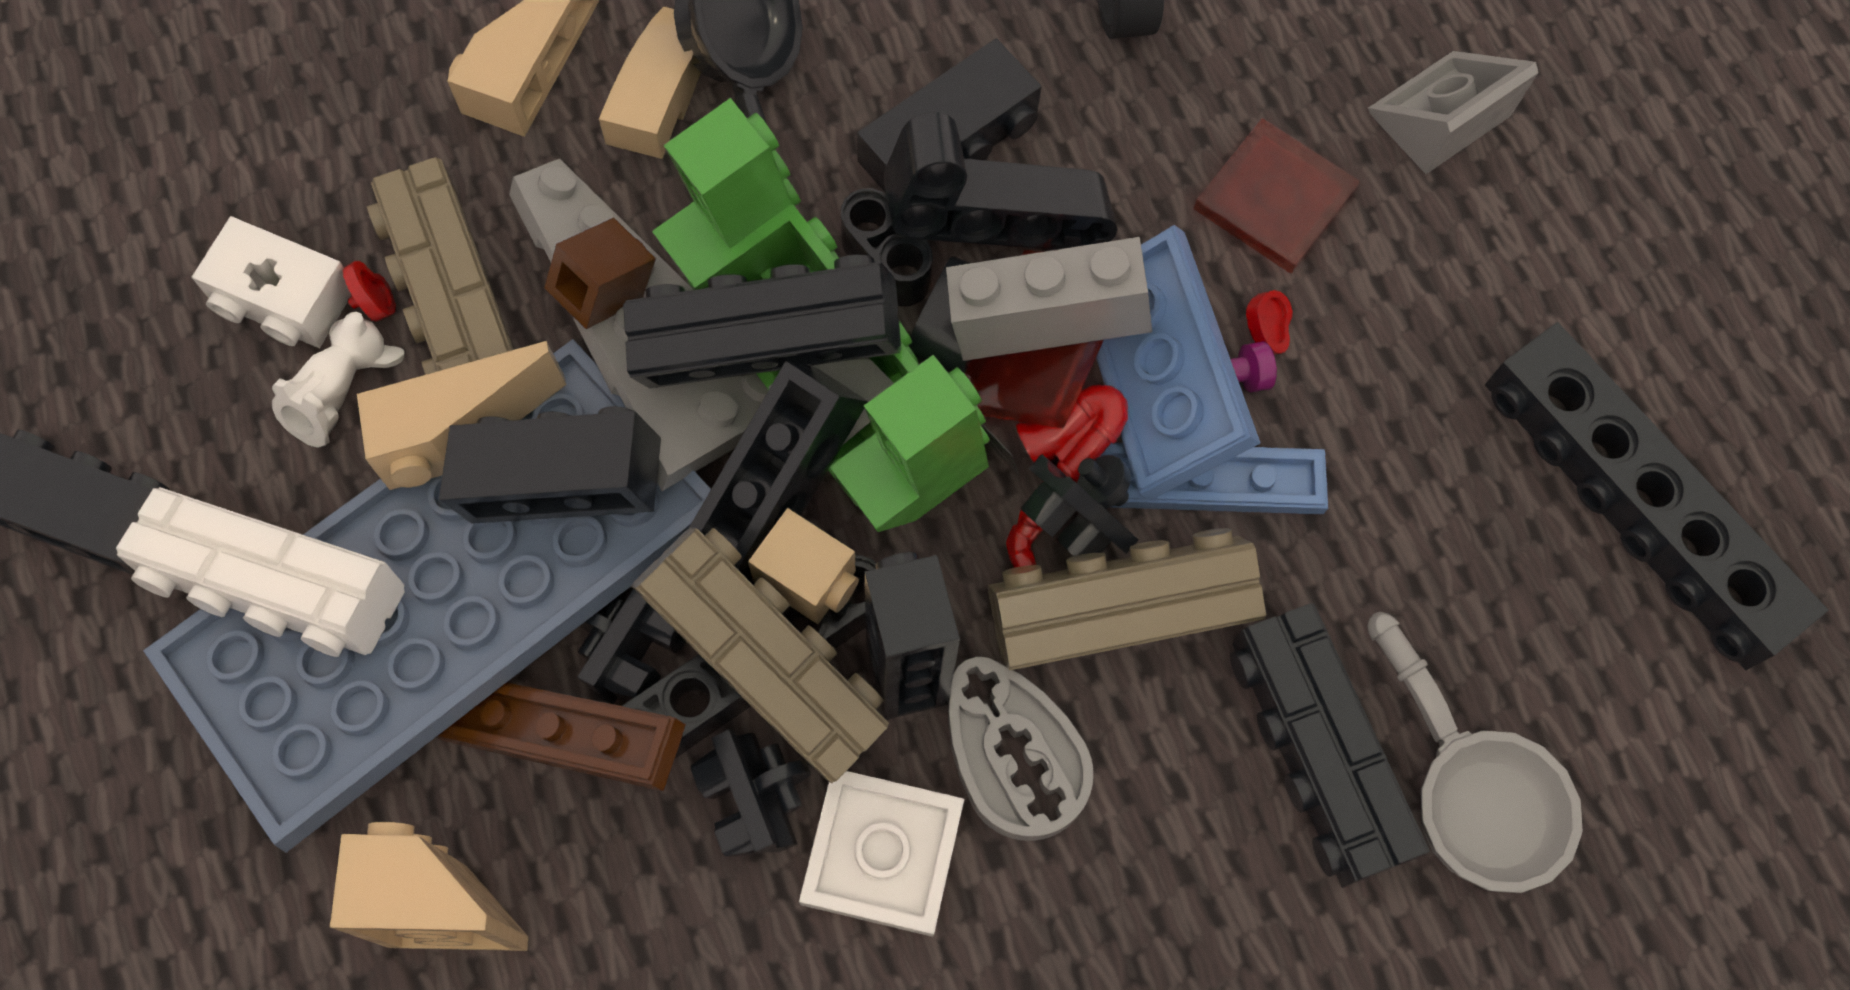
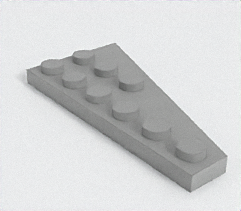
[509,158,768,491]

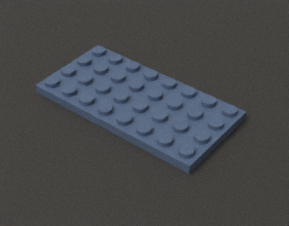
[143,339,711,853]

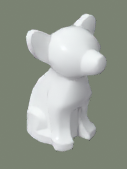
[272,312,405,448]

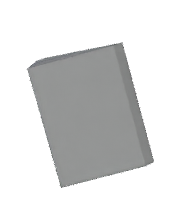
[1368,51,1539,174]

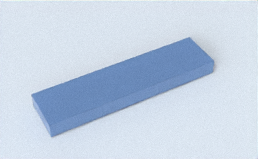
[1100,443,1328,514]

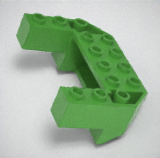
[652,98,990,532]

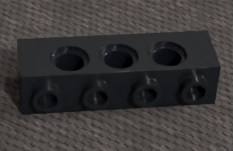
[688,361,868,585]
[865,552,960,720]

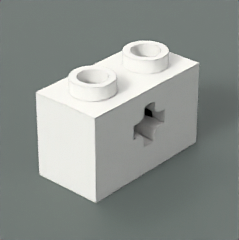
[192,216,352,348]

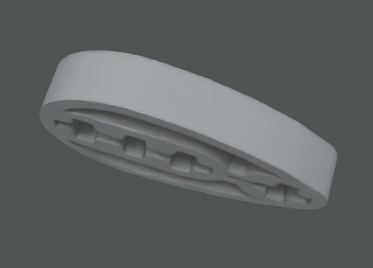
[948,657,1093,841]

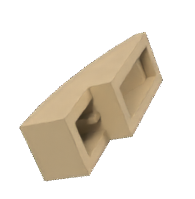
[599,6,701,159]

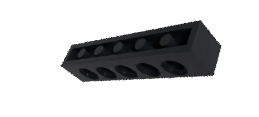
[1485,322,1829,671]

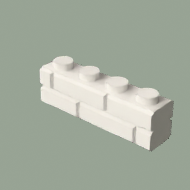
[116,487,405,657]

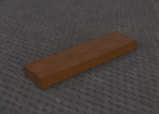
[436,682,686,791]

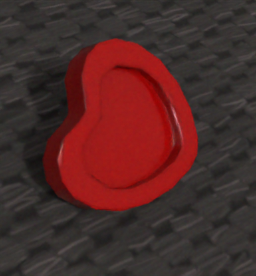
[342,261,396,322]
[1246,290,1293,355]

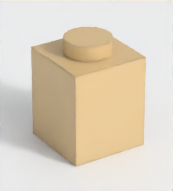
[748,508,859,624]

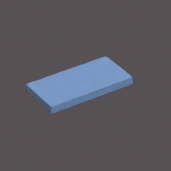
[1091,225,1260,500]

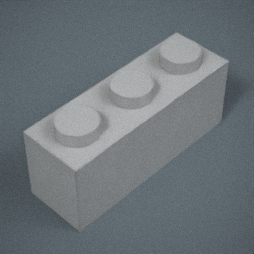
[946,237,1152,361]

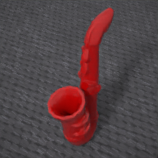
[1006,385,1128,568]

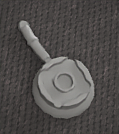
[1367,612,1583,893]

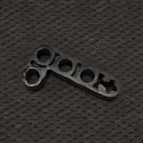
[883,112,1118,250]

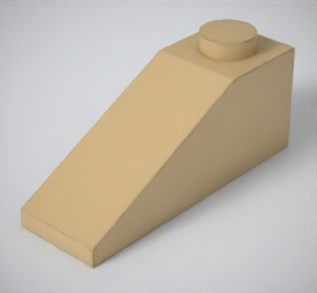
[447,0,599,137]
[357,341,566,490]

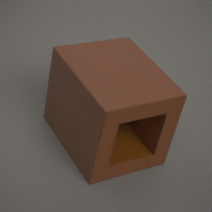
[544,217,656,330]

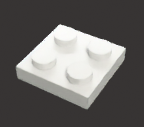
[799,771,964,937]

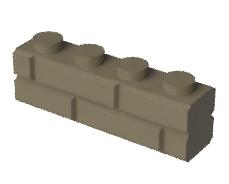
[367,157,514,375]
[631,528,889,783]
[988,528,1266,671]

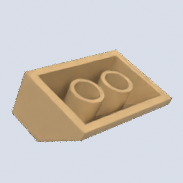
[330,822,529,951]

